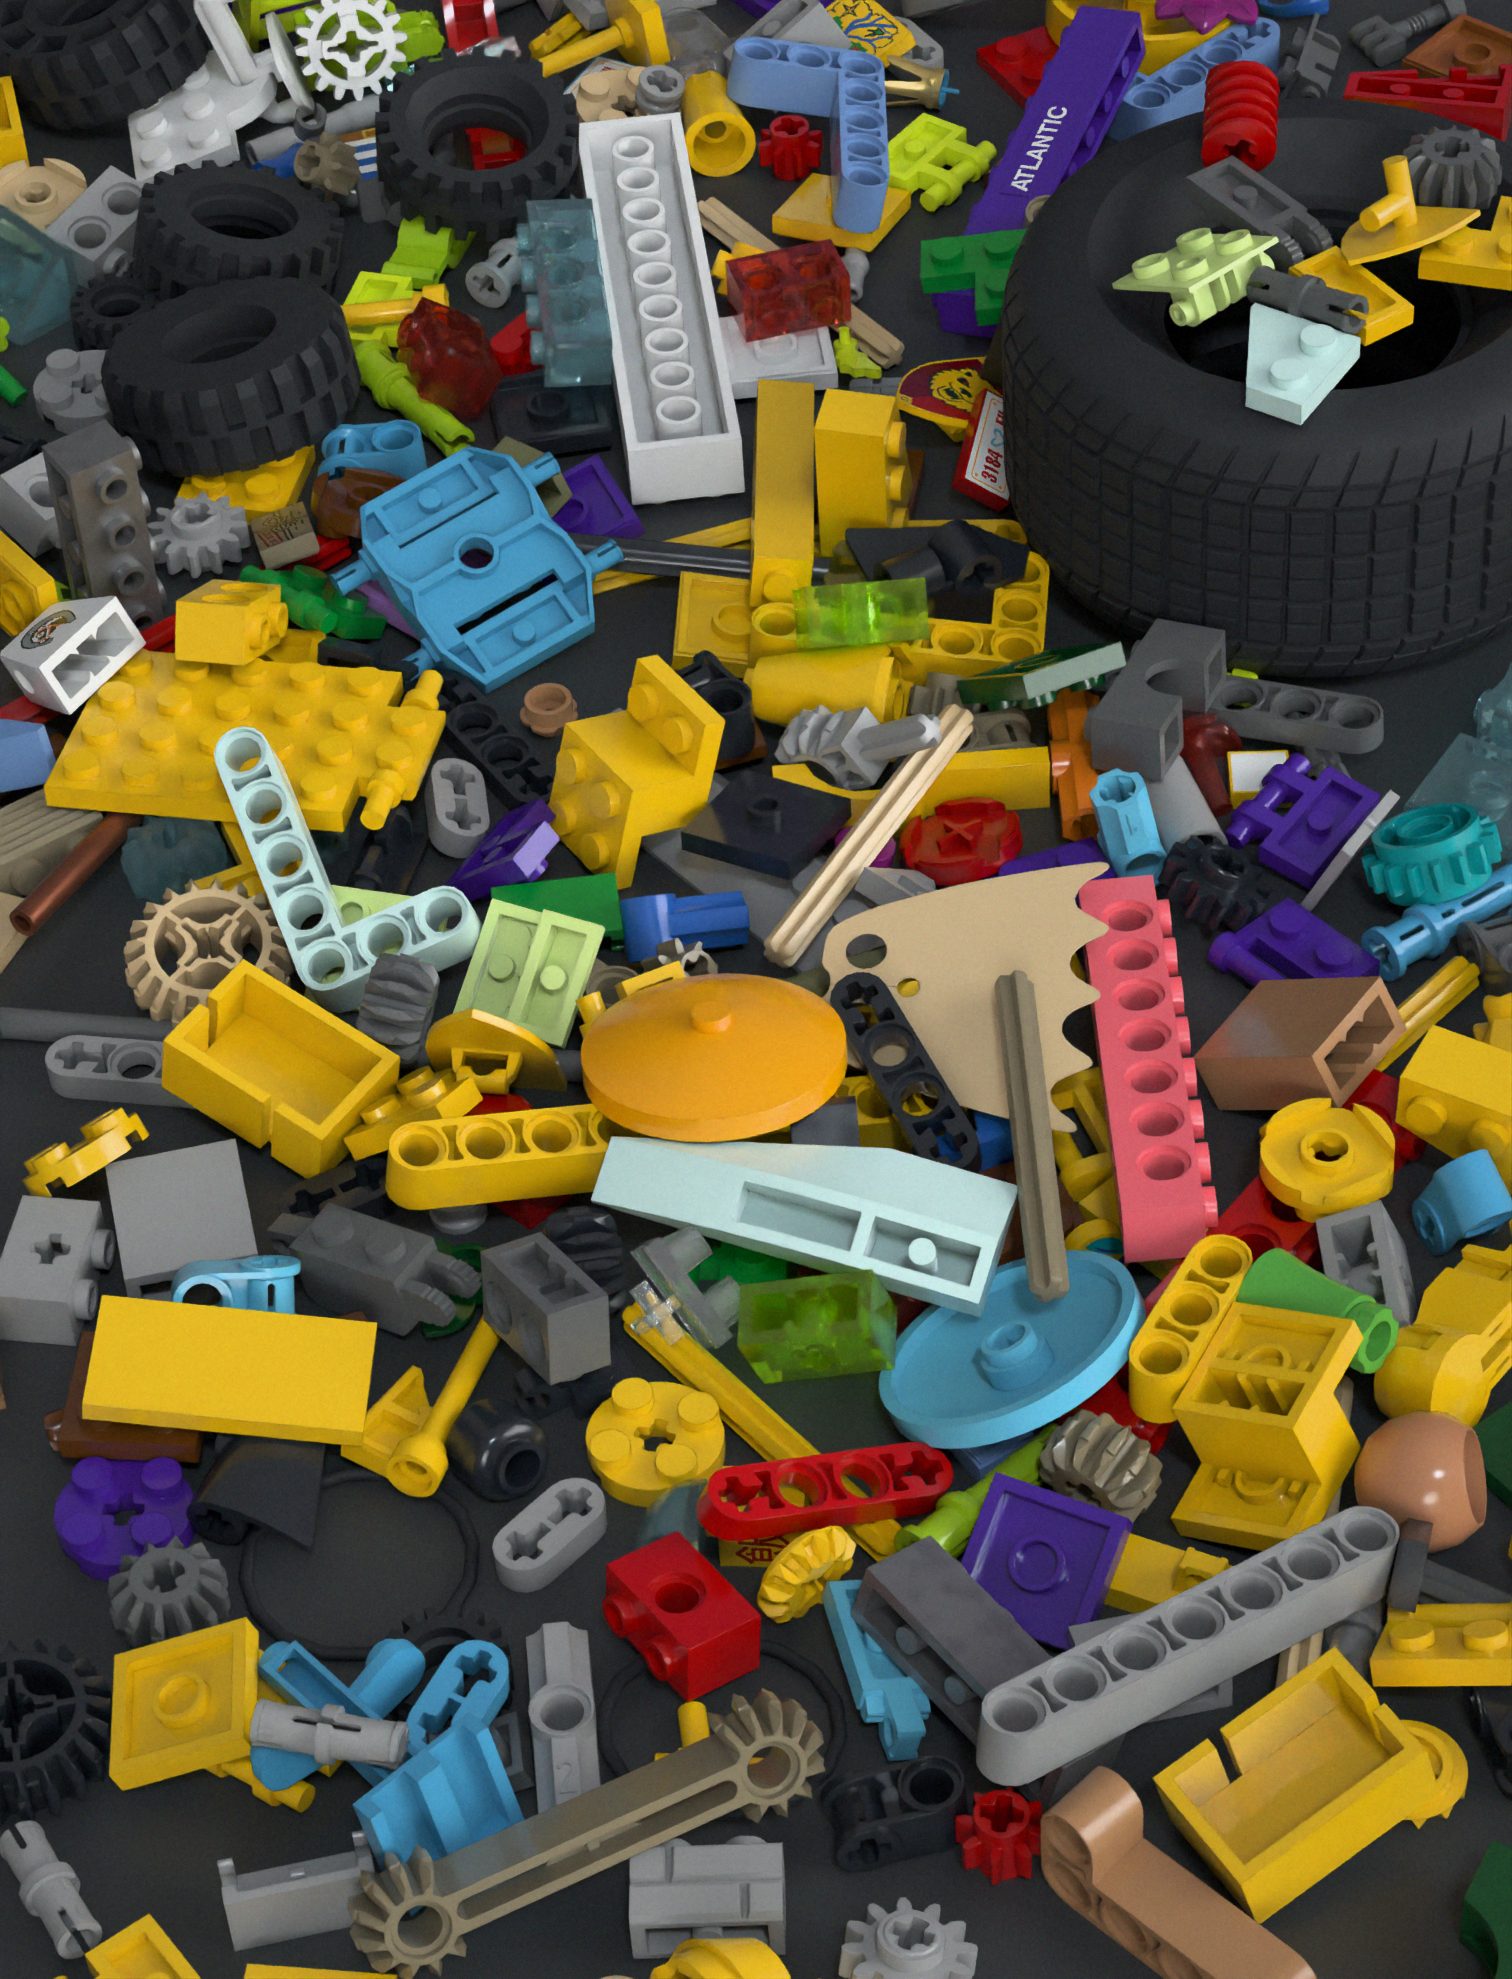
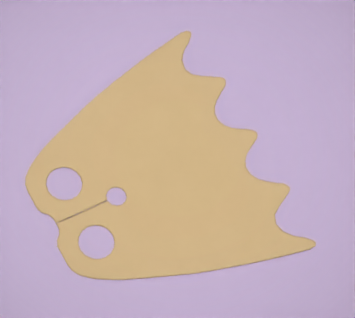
[822,862,1110,1133]

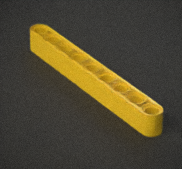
[385,1076,968,1210]

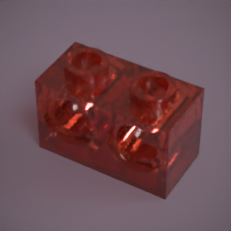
[725,239,852,343]
[396,297,503,419]

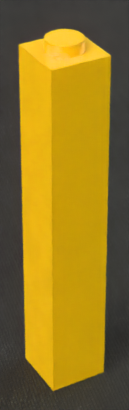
[749,379,814,607]

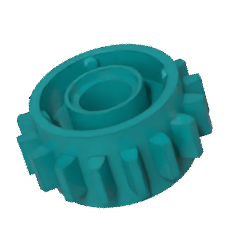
[1361,803,1503,906]

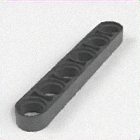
[1055,659,1384,754]

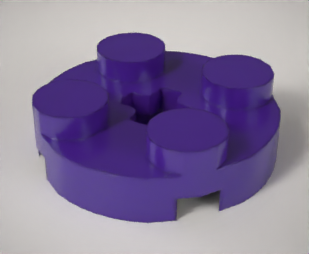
[54,1456,196,1582]

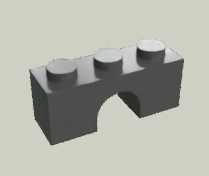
[1084,618,1227,781]

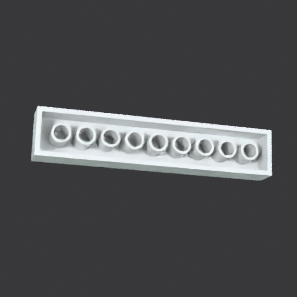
[579,112,745,505]

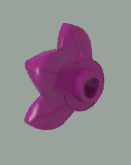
[1155,0,1258,35]

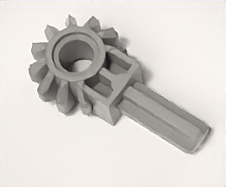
[774,705,942,791]

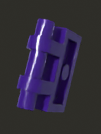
[1224,753,1380,890]

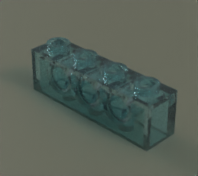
[516,198,613,387]

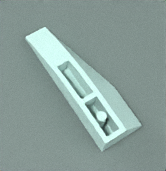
[591,1136,1018,1318]

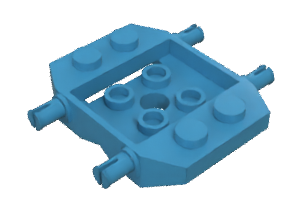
[329,446,624,695]

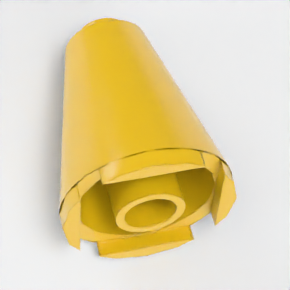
[743,641,914,762]

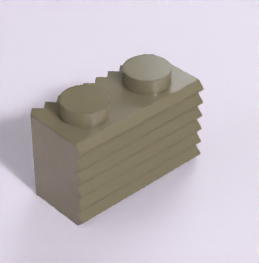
[0,788,103,898]

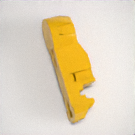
[1373,1219,1512,1427]

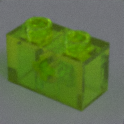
[792,577,930,650]
[737,1269,897,1384]

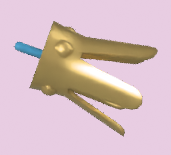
[885,55,959,110]

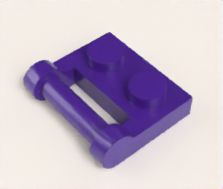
[1207,897,1380,987]

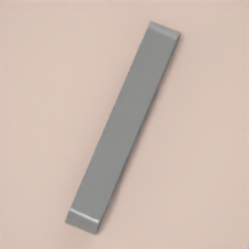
[976,1506,1400,1786]

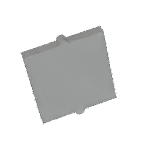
[1300,790,1400,912]

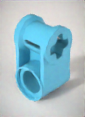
[171,1255,301,1315]

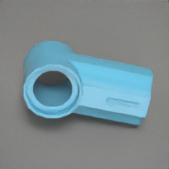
[1089,768,1167,887]

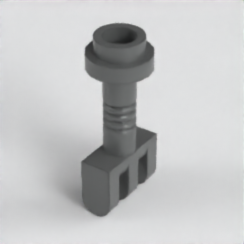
[1349,0,1467,67]

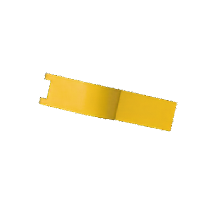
[772,746,1050,840]

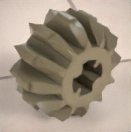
[1039,1409,1163,1523]

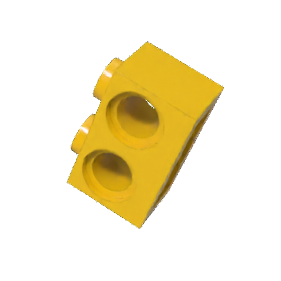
[175,579,288,666]

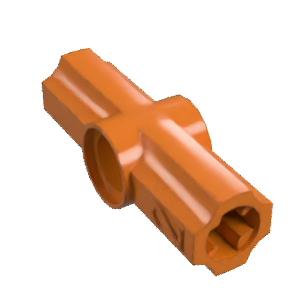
[1047,687,1109,847]

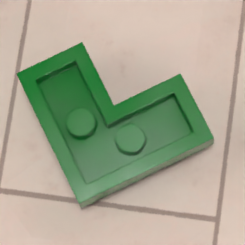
[920,228,1028,326]

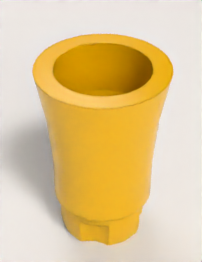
[680,70,756,177]

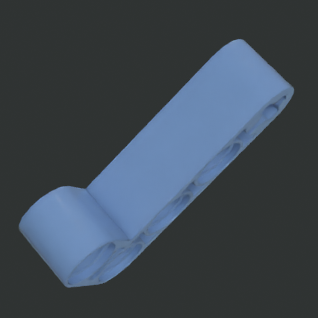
[1105,17,1280,142]

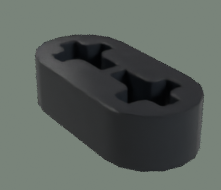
[278,1156,398,1220]

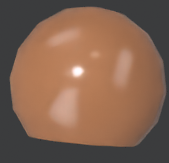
[1354,1410,1487,1553]

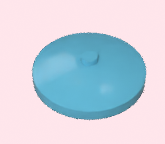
[879,1250,1146,1449]

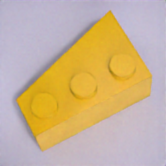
[814,388,913,561]

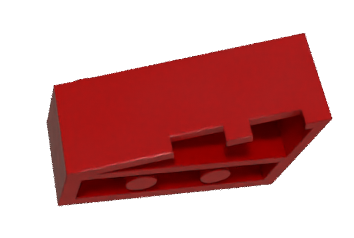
[1343,64,1512,142]

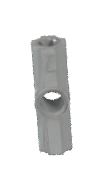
[526,1621,601,1814]

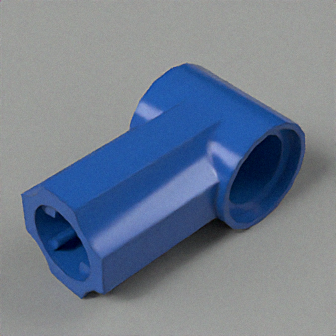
[619,890,750,963]

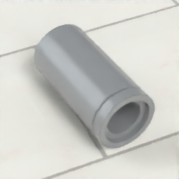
[1142,755,1228,855]

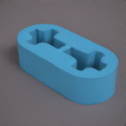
[406,1640,510,1751]

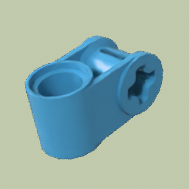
[318,420,428,481]
[1412,1149,1512,1256]

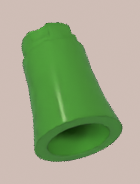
[1236,1248,1399,1373]

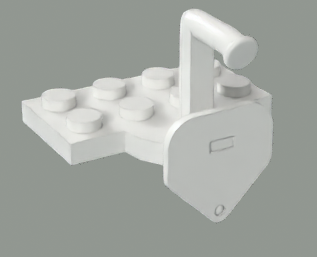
[128,0,315,184]

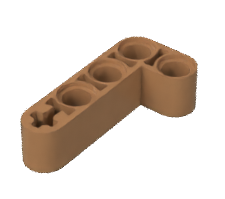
[1041,1766,1317,1979]

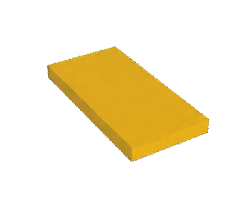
[82,1295,377,1447]

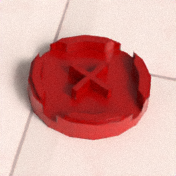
[899,797,1023,886]

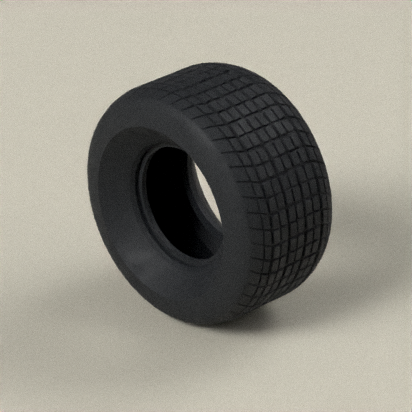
[1001,98,1512,678]

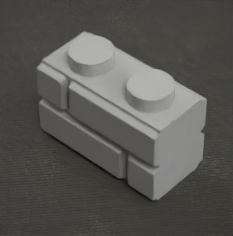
[629,1835,786,1959]

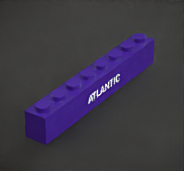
[931,5,1146,338]

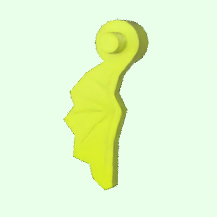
[833,326,882,379]

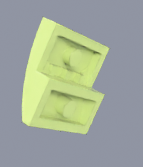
[453,898,605,1049]

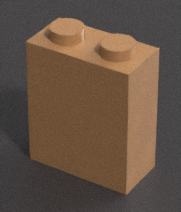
[1194,976,1407,1110]

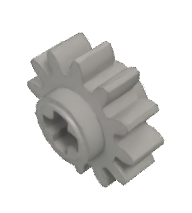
[147,492,251,578]
[838,1897,978,1979]

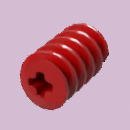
[1201,60,1280,172]

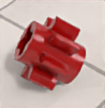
[758,115,823,181]
[955,1786,1042,1885]

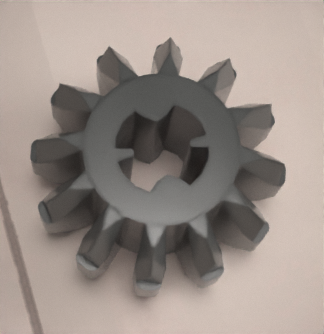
[1403,125,1502,210]
[356,953,440,1065]
[107,1534,231,1649]

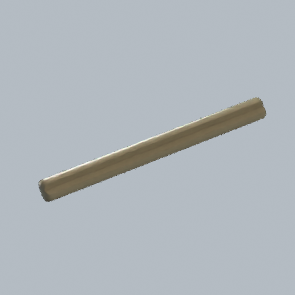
[994,970,1070,1303]

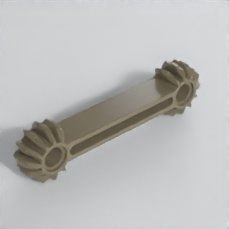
[347,1688,826,1979]

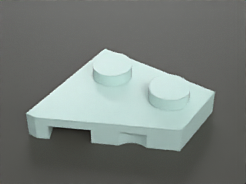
[1245,303,1361,425]

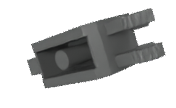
[266,1203,482,1336]

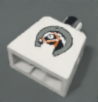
[0,596,146,715]

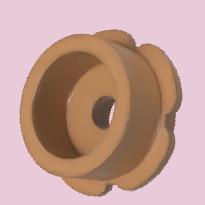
[520,683,579,738]

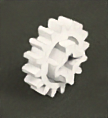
[294,0,407,101]

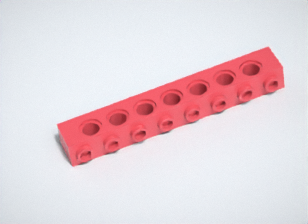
[1078,875,1218,1263]

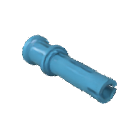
[1361,860,1512,982]

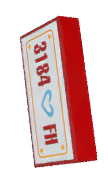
[951,388,1011,512]

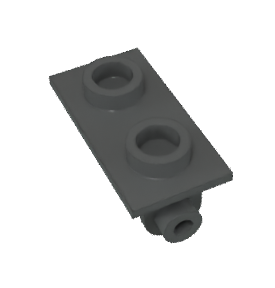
[1276,12,1341,99]

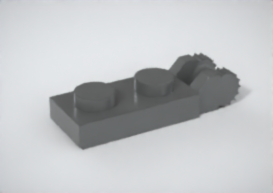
[1184,155,1334,274]

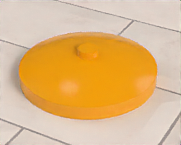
[580,973,848,1142]

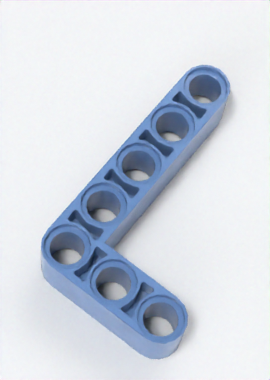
[726,37,890,233]

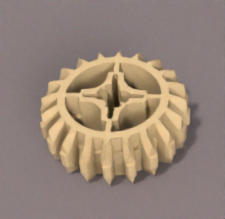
[124,876,296,1028]

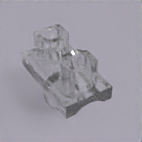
[629,1225,751,1349]

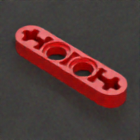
[696,1442,954,1541]

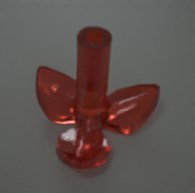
[1179,713,1244,817]

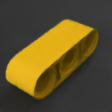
[1128,1234,1253,1424]

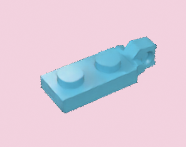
[822,1580,931,1761]

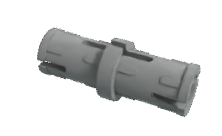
[250,1698,409,1771]
[0,1820,103,1959]

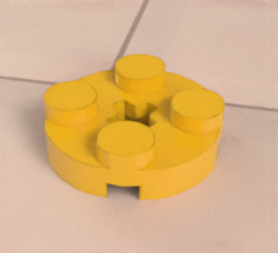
[1259,1098,1395,1223]
[22,1107,150,1197]
[586,1377,726,1508]

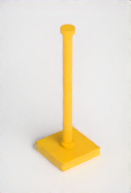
[538,0,672,78]

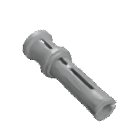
[465,193,581,308]

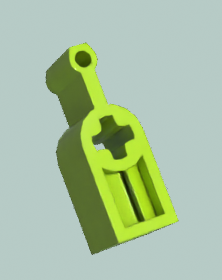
[381,215,477,289]

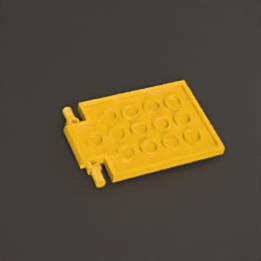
[44,648,446,832]

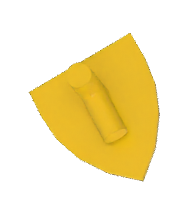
[1341,155,1481,266]

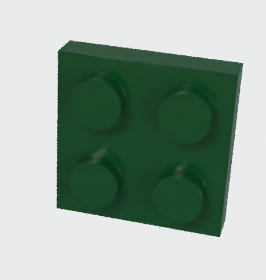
[956,642,1127,711]

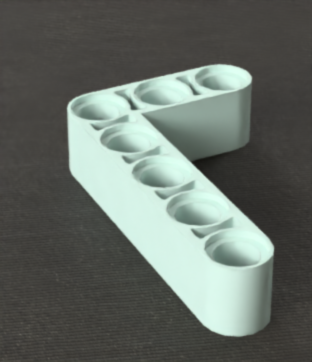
[214,726,483,1013]

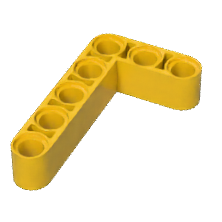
[748,551,1050,707]

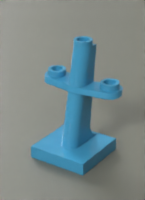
[250,1638,525,1916]

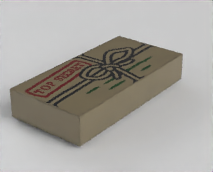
[249,501,321,570]

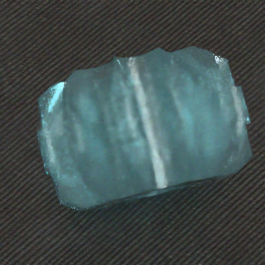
[121,815,228,905]

